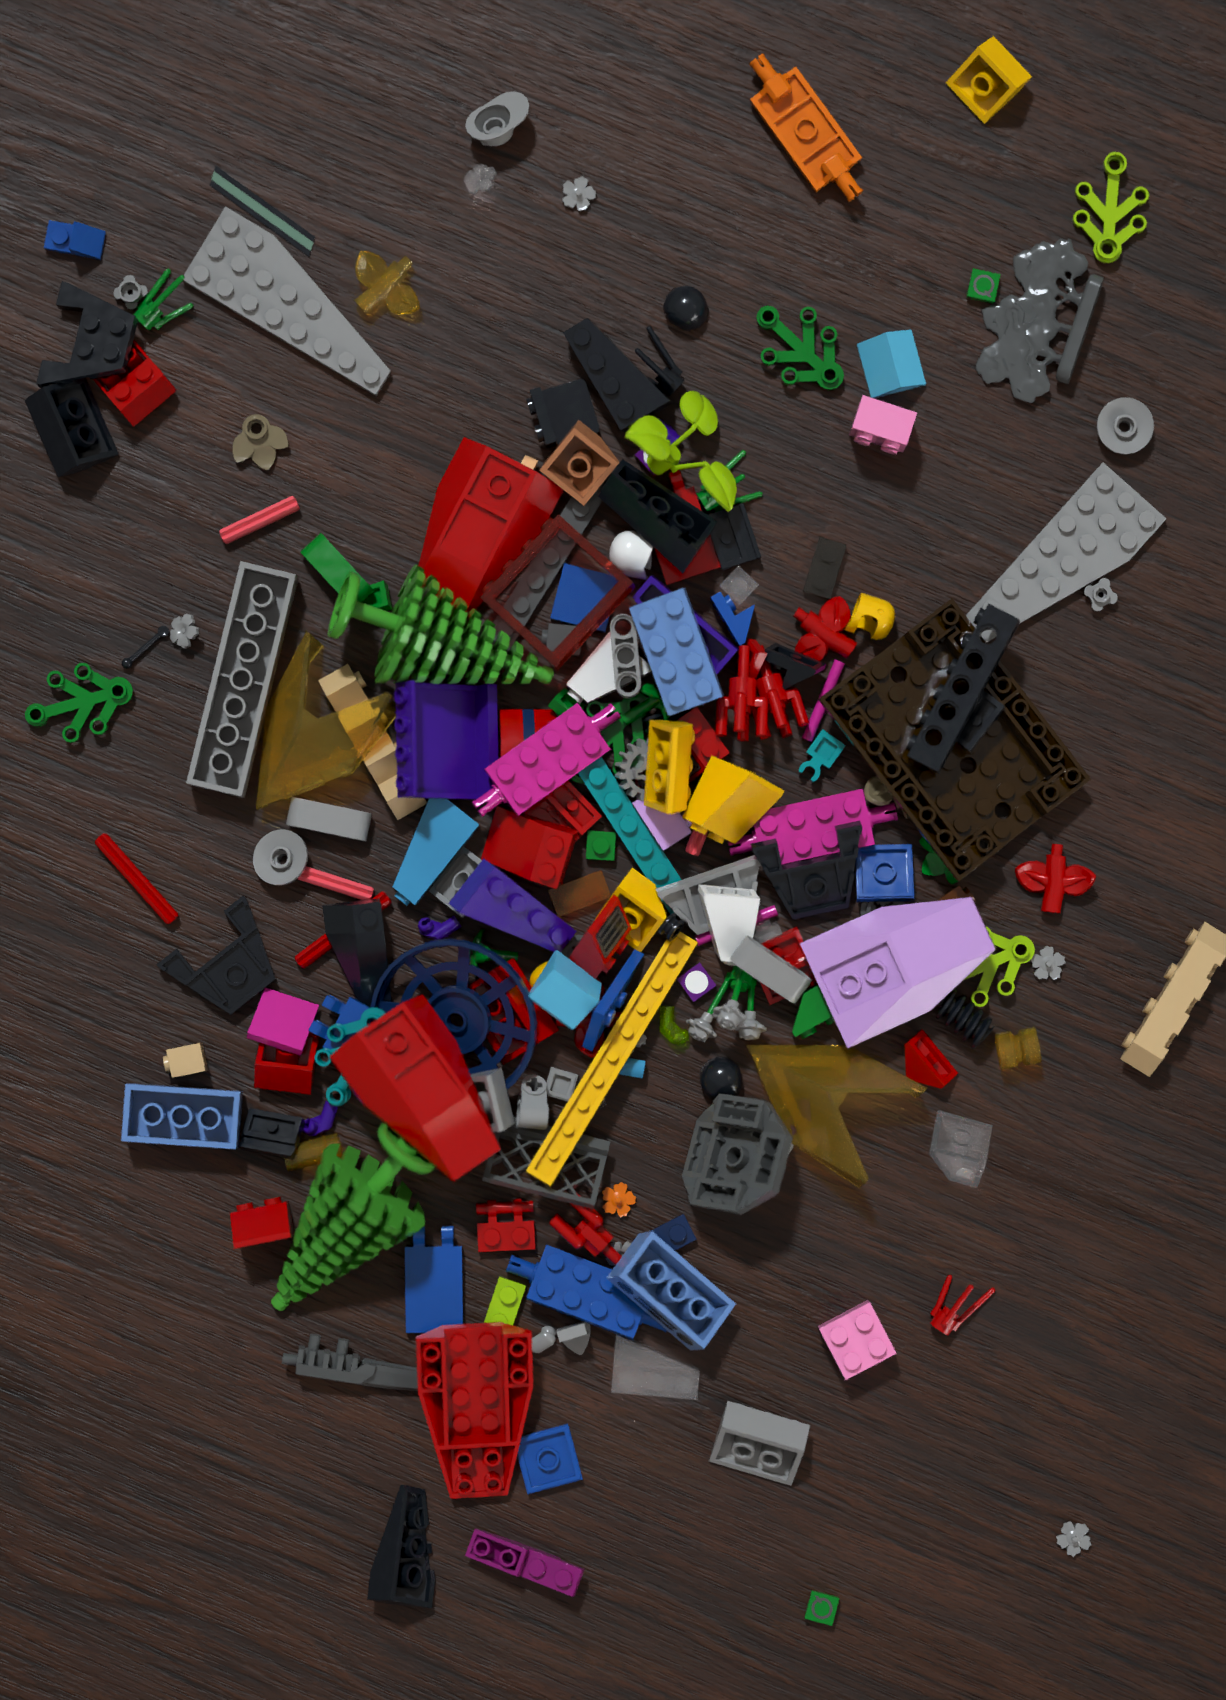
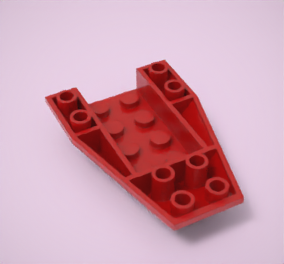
[419,437,564,615]
[329,994,500,1182]
[416,1322,533,1499]

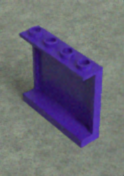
[394,680,498,800]

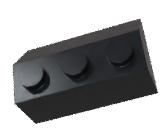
[25,378,119,478]

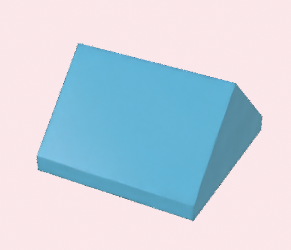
[857,330,926,398]
[529,950,602,1030]

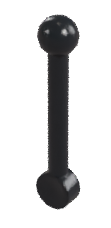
[121,626,169,669]

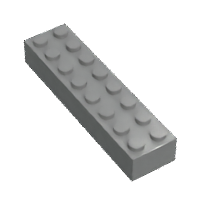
[186,561,298,798]

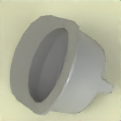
[465,91,530,146]

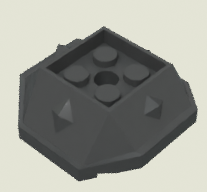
[682,1094,793,1215]

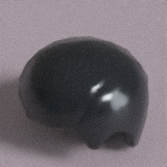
[663,285,709,331]
[699,1056,743,1101]

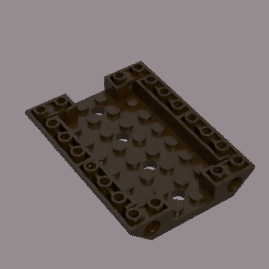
[818,598,1091,882]

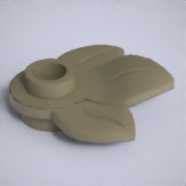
[233,414,288,470]

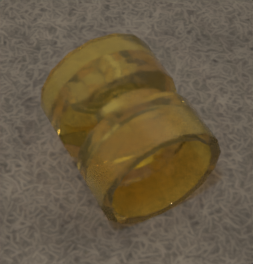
[995,1027,1041,1070]

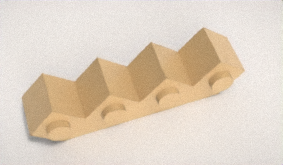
[318,664,427,820]
[1120,922,1226,1077]

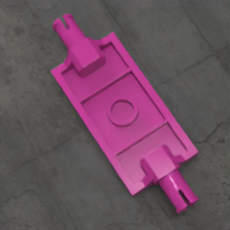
[472,703,621,817]
[728,789,898,865]

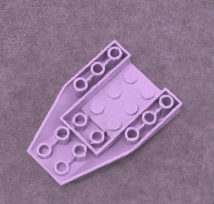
[800,897,996,1048]

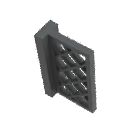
[482,1117,610,1209]

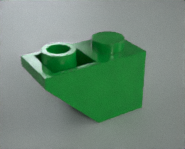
[791,985,835,1039]

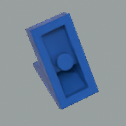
[44,220,106,260]
[710,591,755,647]

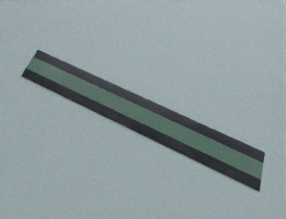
[210,166,315,256]

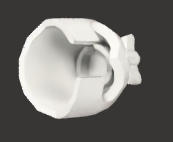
[606,530,653,580]

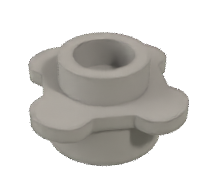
[113,275,148,309]
[1084,578,1118,611]

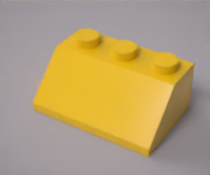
[644,720,695,814]

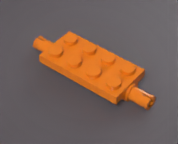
[749,53,863,202]

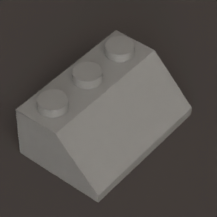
[709,1401,810,1486]

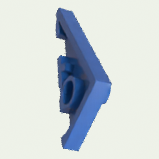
[582,949,644,1051]

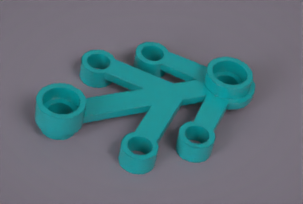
[315,1007,386,1106]

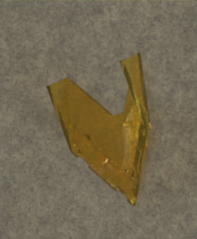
[256,631,396,810]
[746,1045,927,1188]

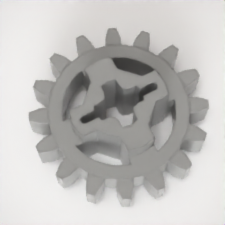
[615,739,648,801]

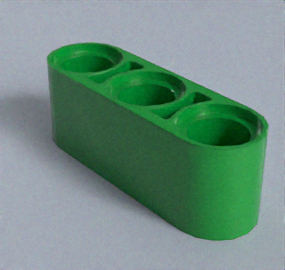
[300,533,374,602]

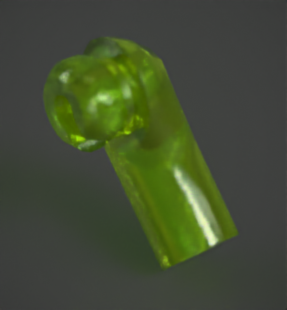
[660,1006,689,1045]

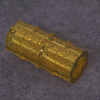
[284,1133,343,1172]

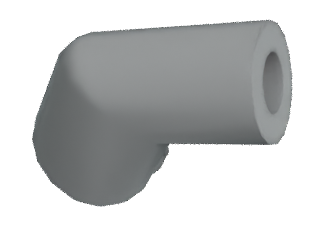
[532,1326,556,1353]

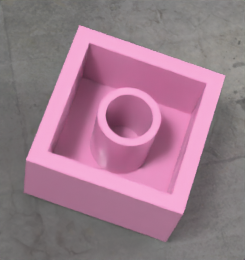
[849,395,917,455]
[818,1300,896,1380]

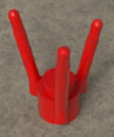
[930,1275,995,1336]

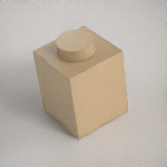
[163,1043,208,1078]

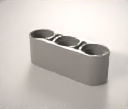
[610,614,641,699]
[286,797,372,842]
[730,936,812,1004]

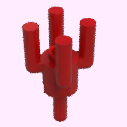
[715,645,768,741]
[751,645,809,740]
[549,1192,622,1265]

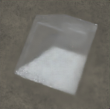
[929,1110,993,1188]

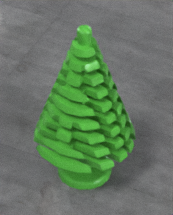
[327,564,554,684]
[271,1122,435,1311]

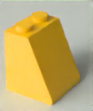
[682,756,784,844]

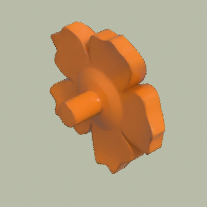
[602,1182,636,1217]

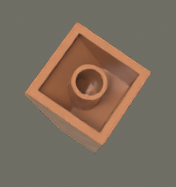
[539,420,619,506]

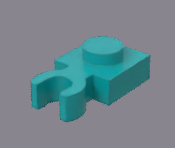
[798,729,846,782]

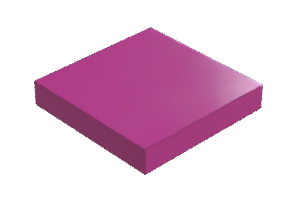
[247,988,319,1056]

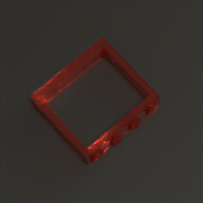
[480,514,635,671]

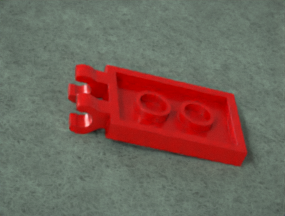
[652,470,721,586]

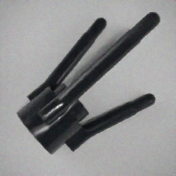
[635,326,685,396]

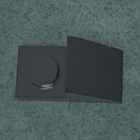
[765,643,826,689]

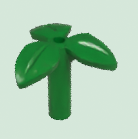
[621,683,670,725]
[470,929,518,978]

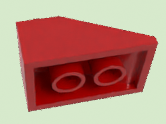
[481,805,578,889]

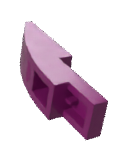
[465,1529,584,1597]

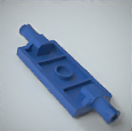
[505,1245,667,1340]

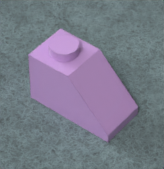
[632,800,692,851]

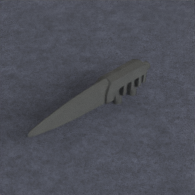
[282,1334,418,1391]

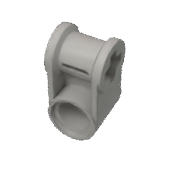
[516,1074,549,1130]

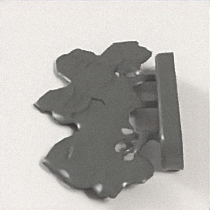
[976,239,1104,403]

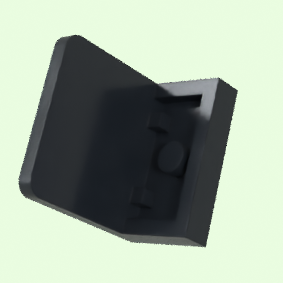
[526,379,599,448]

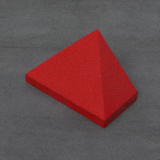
[905,1029,958,1089]

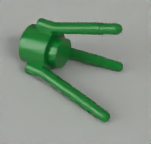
[133,269,193,331]
[696,450,763,512]

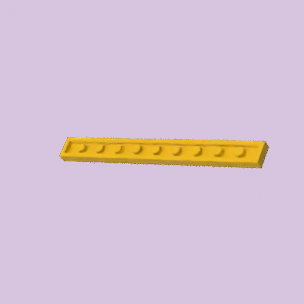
[526,932,698,1187]

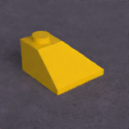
[595,868,667,952]

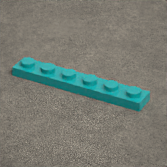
[578,757,682,915]

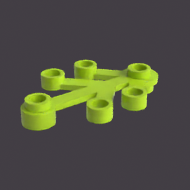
[1072,152,1149,263]
[964,926,1035,1007]

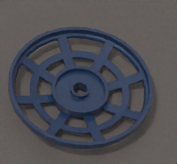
[371,939,537,1090]

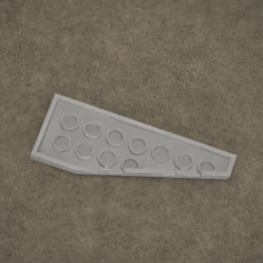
[183,207,391,396]
[966,463,1166,643]

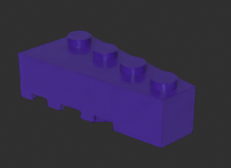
[633,575,739,675]
[448,858,577,952]

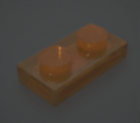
[548,870,611,917]

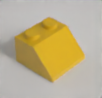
[946,36,1032,124]

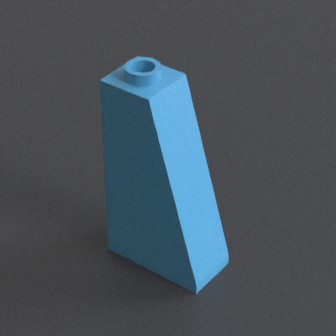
[393,799,480,906]

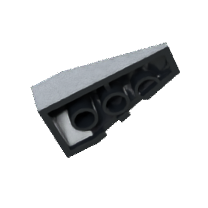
[367,1485,435,1608]

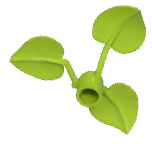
[625,391,737,512]

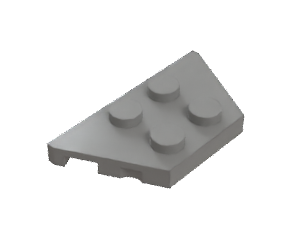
[655,855,761,935]

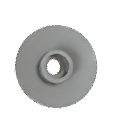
[1097,397,1154,454]
[253,829,308,886]

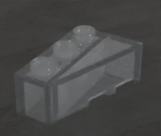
[611,1334,700,1400]

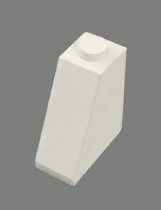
[566,632,652,704]
[698,884,760,966]

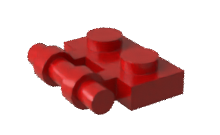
[476,1198,536,1252]

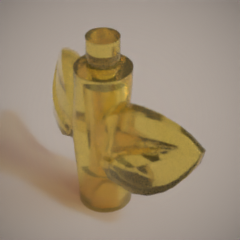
[354,251,420,315]

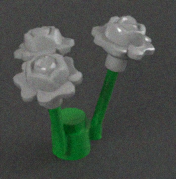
[686,966,767,1042]

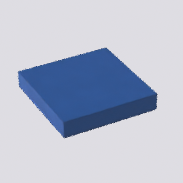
[550,563,619,633]
[855,844,914,902]
[517,1423,583,1494]

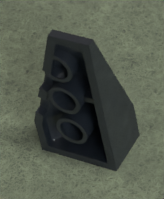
[322,898,392,1007]

